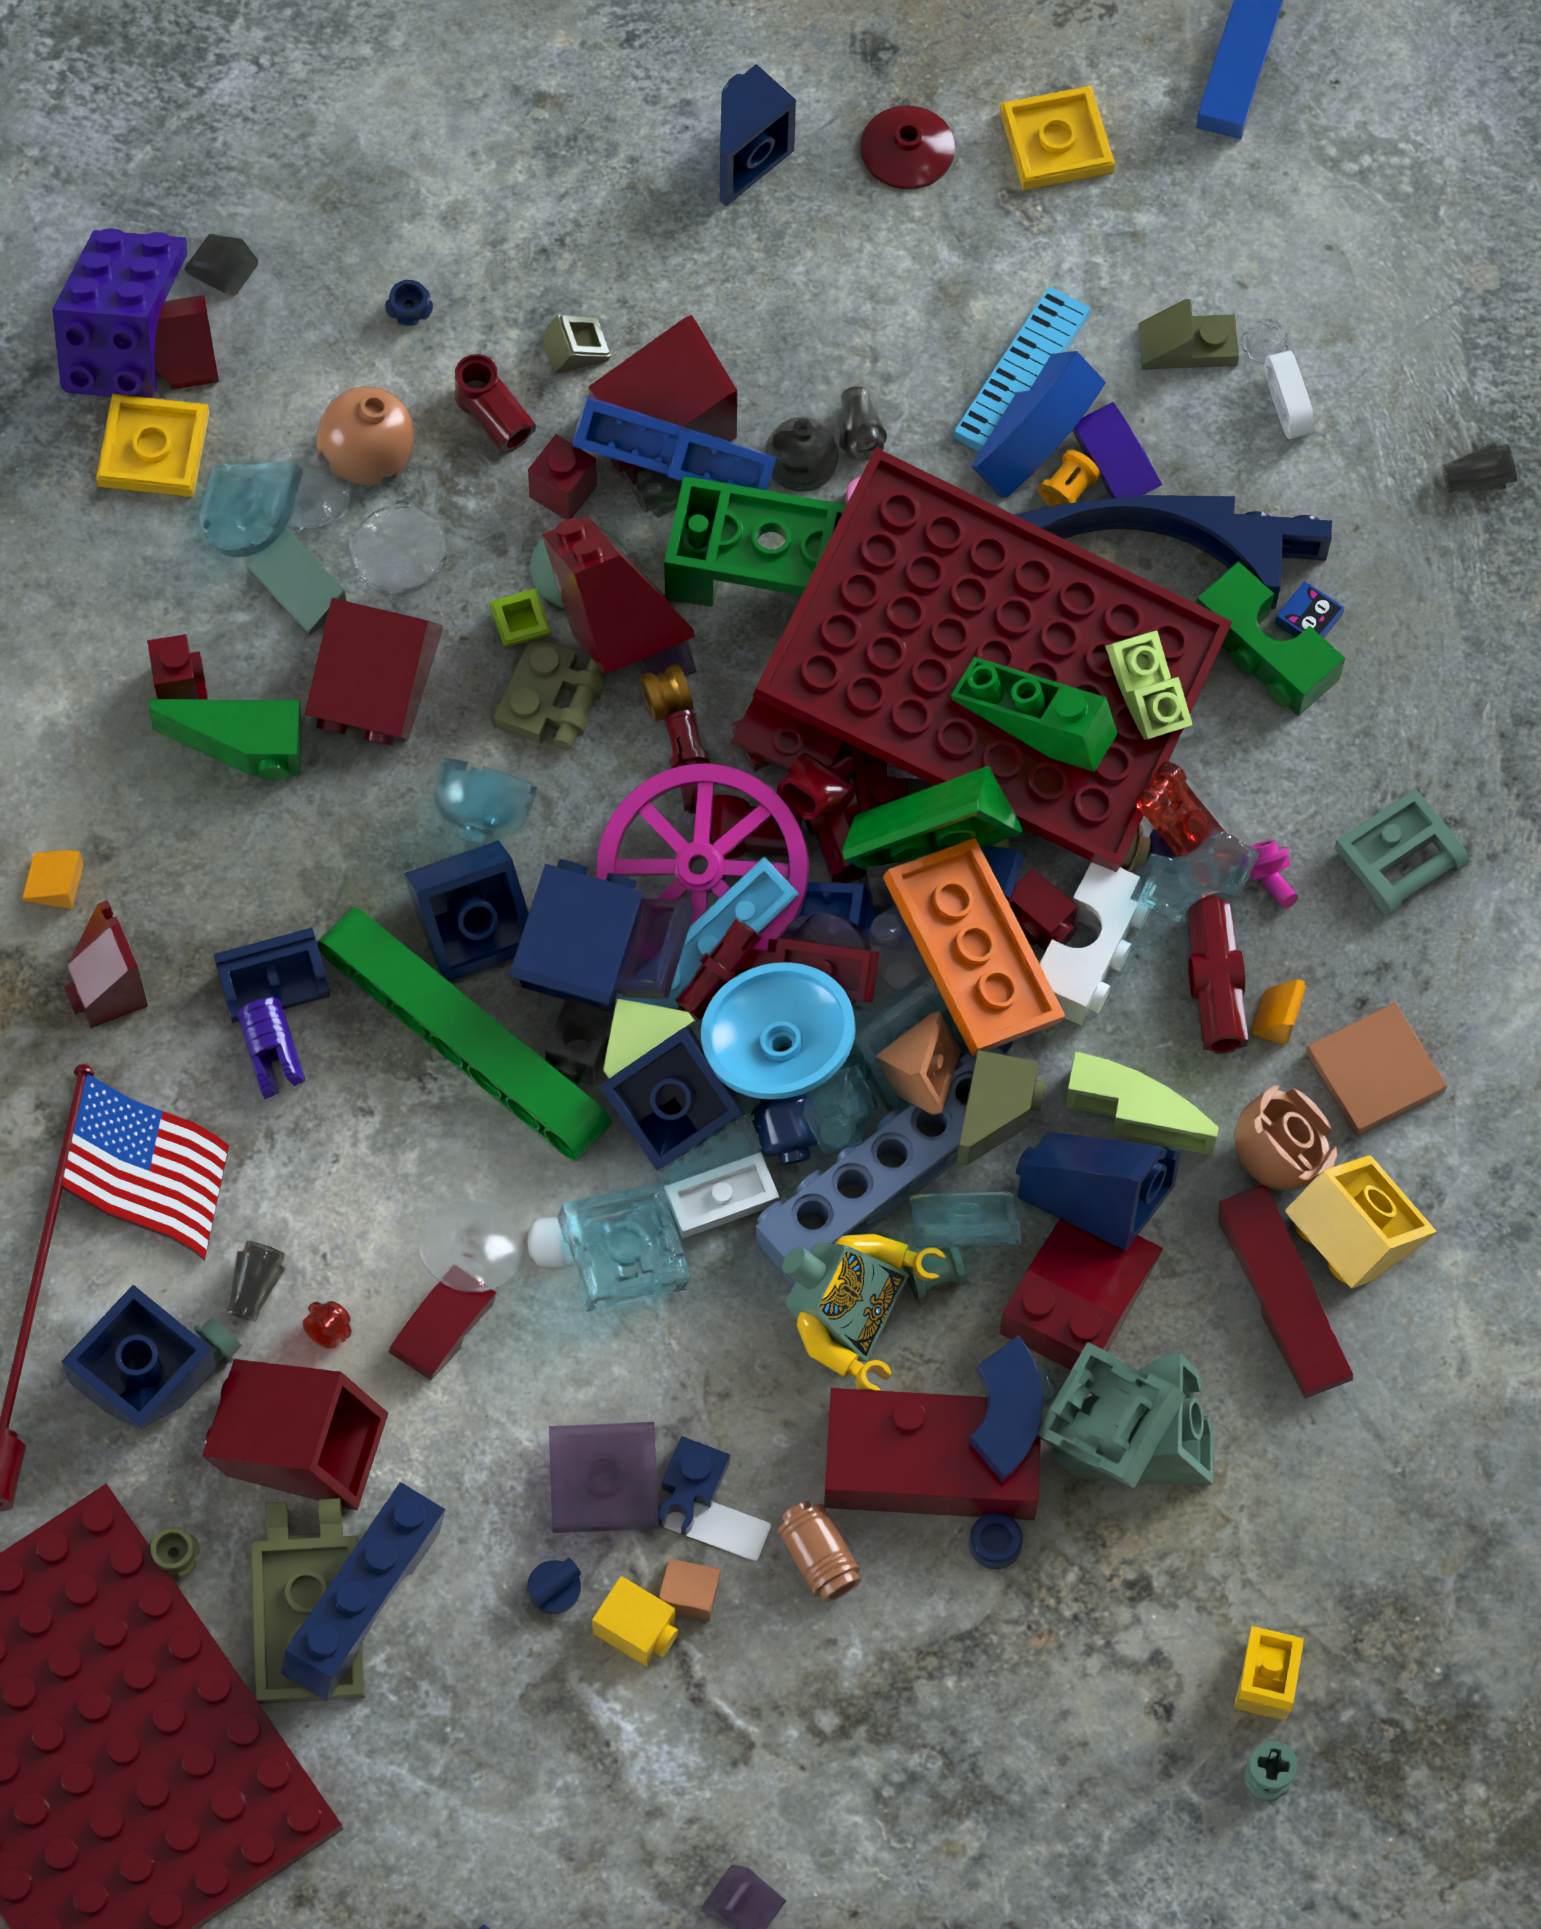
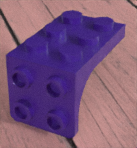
[52,228,188,398]

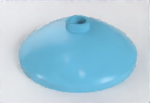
[701,963,856,1099]

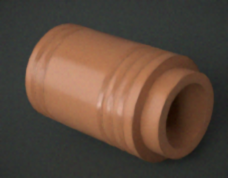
[777,1501,861,1602]

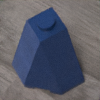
[1016,1132,1181,1251]

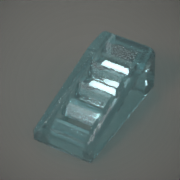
[656,1112,762,1186]

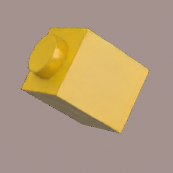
[592,1576,679,1667]

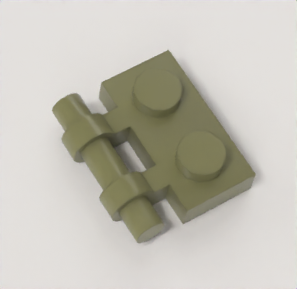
[493,638,606,750]

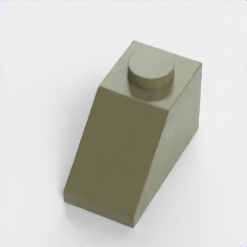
[957,1050,1046,1165]

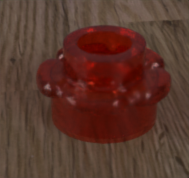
[302,1301,352,1349]

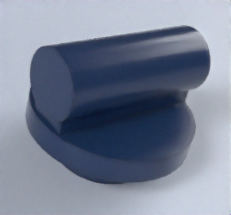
[526,1557,581,1614]

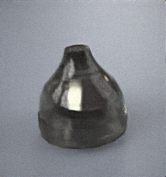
[765,416,839,492]

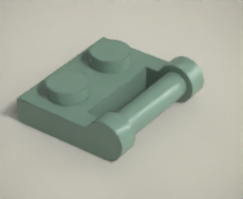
[1334,789,1469,916]

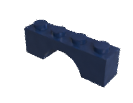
[281,1482,445,1701]

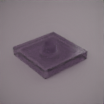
[549,1422,659,1533]

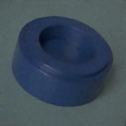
[969,1513,1023,1569]

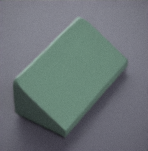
[247,525,346,635]

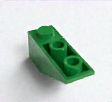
[951,657,1117,772]

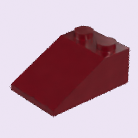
[999,1219,1163,1370]

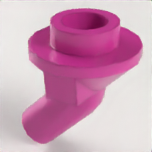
[1240,840,1298,909]

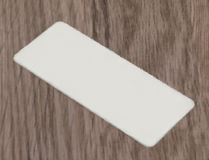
[664,1502,771,1561]

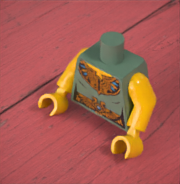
[782,1234,946,1391]

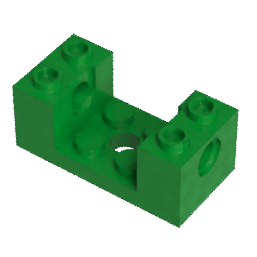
[664,476,847,607]

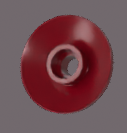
[861,105,955,189]

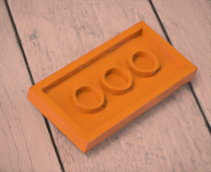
[883,838,1065,1056]

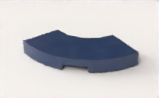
[969,1335,1043,1483]

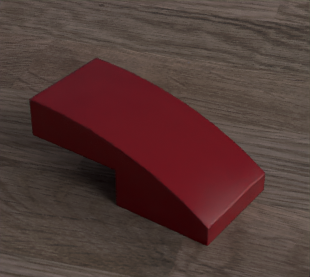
[389,1265,497,1380]

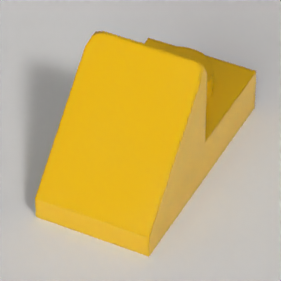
[1234,1626,1304,1720]

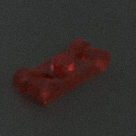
[1135,762,1245,890]

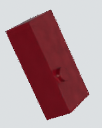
[824,1388,1042,1520]

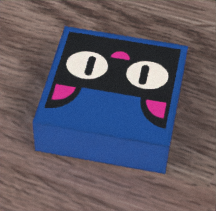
[1275,581,1345,638]

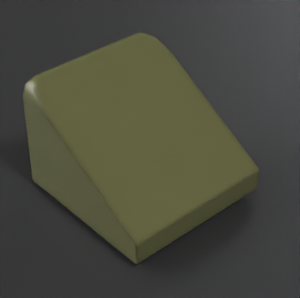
[542,315,611,373]

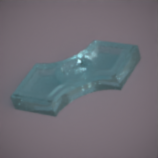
[1130,829,1261,922]

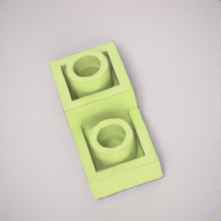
[1105,630,1193,740]

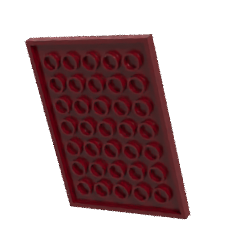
[752,447,1232,872]
[0,1483,343,1929]

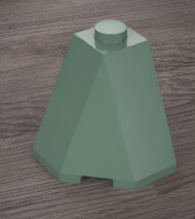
[1052,1352,1214,1486]

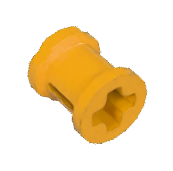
[1037,450,1101,507]

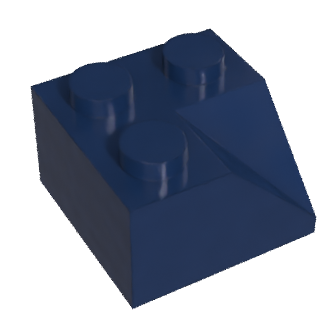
[599,1025,746,1171]
[61,1285,217,1429]

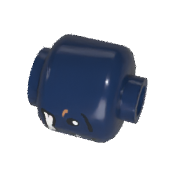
[751,1094,823,1165]

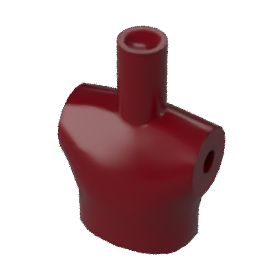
[777,753,857,821]

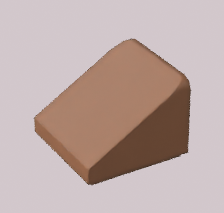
[659,1558,721,1622]

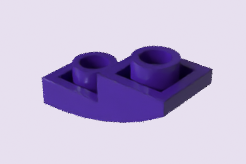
[1072,402,1163,499]

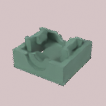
[1037,1342,1186,1488]

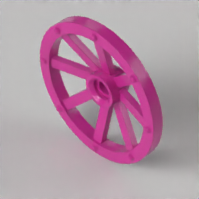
[596,764,809,970]

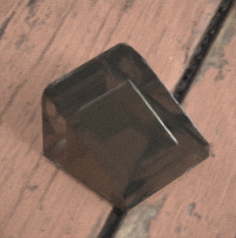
[184,234,258,296]

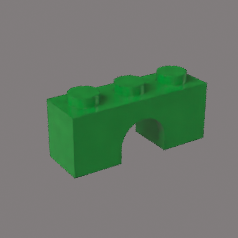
[1196,561,1345,716]

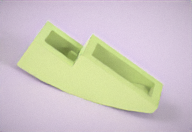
[1065,1051,1219,1155]

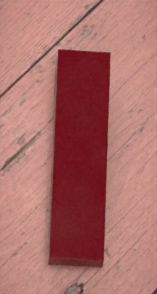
[1218,1185,1353,1399]

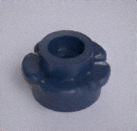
[385,280,433,326]

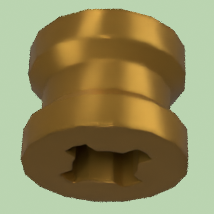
[639,663,693,722]

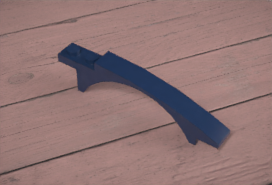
[1015,495,1332,609]

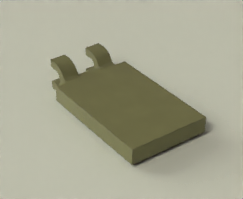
[251,1498,365,1704]

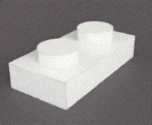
[664,1152,780,1239]

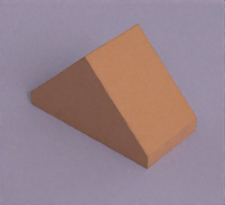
[875,1011,961,1115]

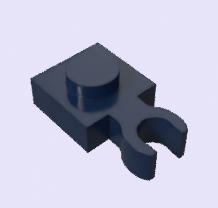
[658,1436,730,1536]

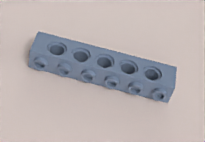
[755,1047,1005,1286]

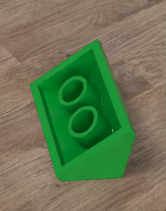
[842,766,1022,879]

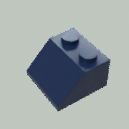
[720,64,796,206]
[404,840,529,981]

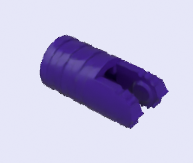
[237,998,306,1099]

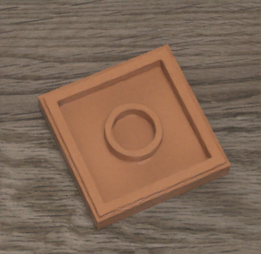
[1306,1002,1447,1136]

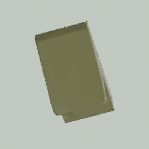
[1138,299,1239,370]

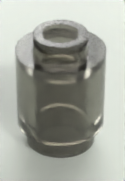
[633,469,682,518]

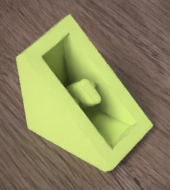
[603,998,696,1078]

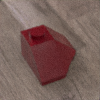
[64,900,148,1028]

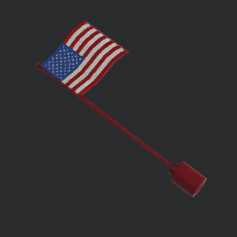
[0,1064,229,1511]

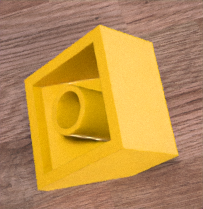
[1285,1155,1437,1289]

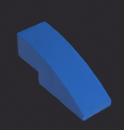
[971,351,1106,498]

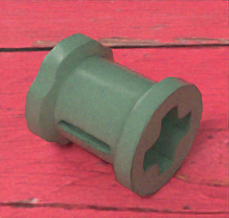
[904,1240,968,1301]
[1244,1741,1298,1801]

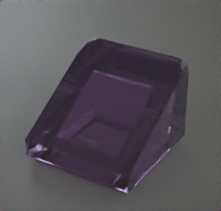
[702,1865,786,1929]

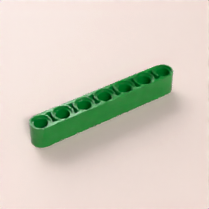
[317,907,612,1161]

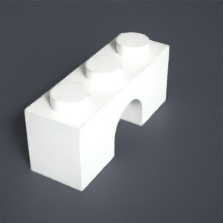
[1040,862,1153,1026]

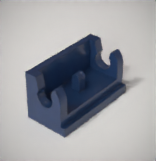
[214,927,330,1023]

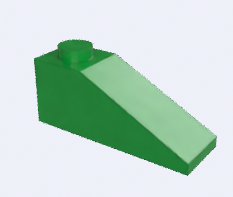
[148,699,303,780]

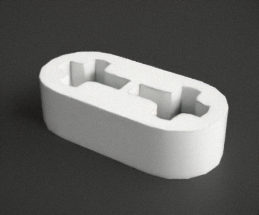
[1264,351,1315,439]

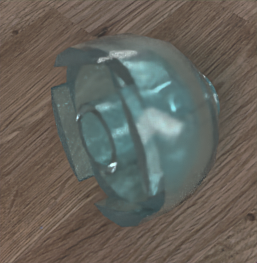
[434,758,538,845]

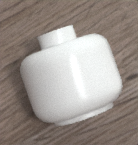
[527,1217,583,1268]

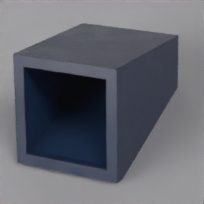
[509,859,644,1013]

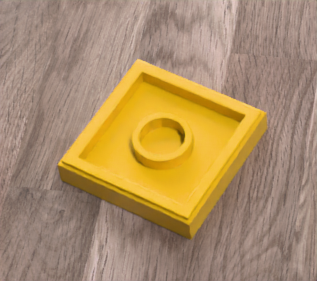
[999,85,1115,191]
[96,394,209,498]

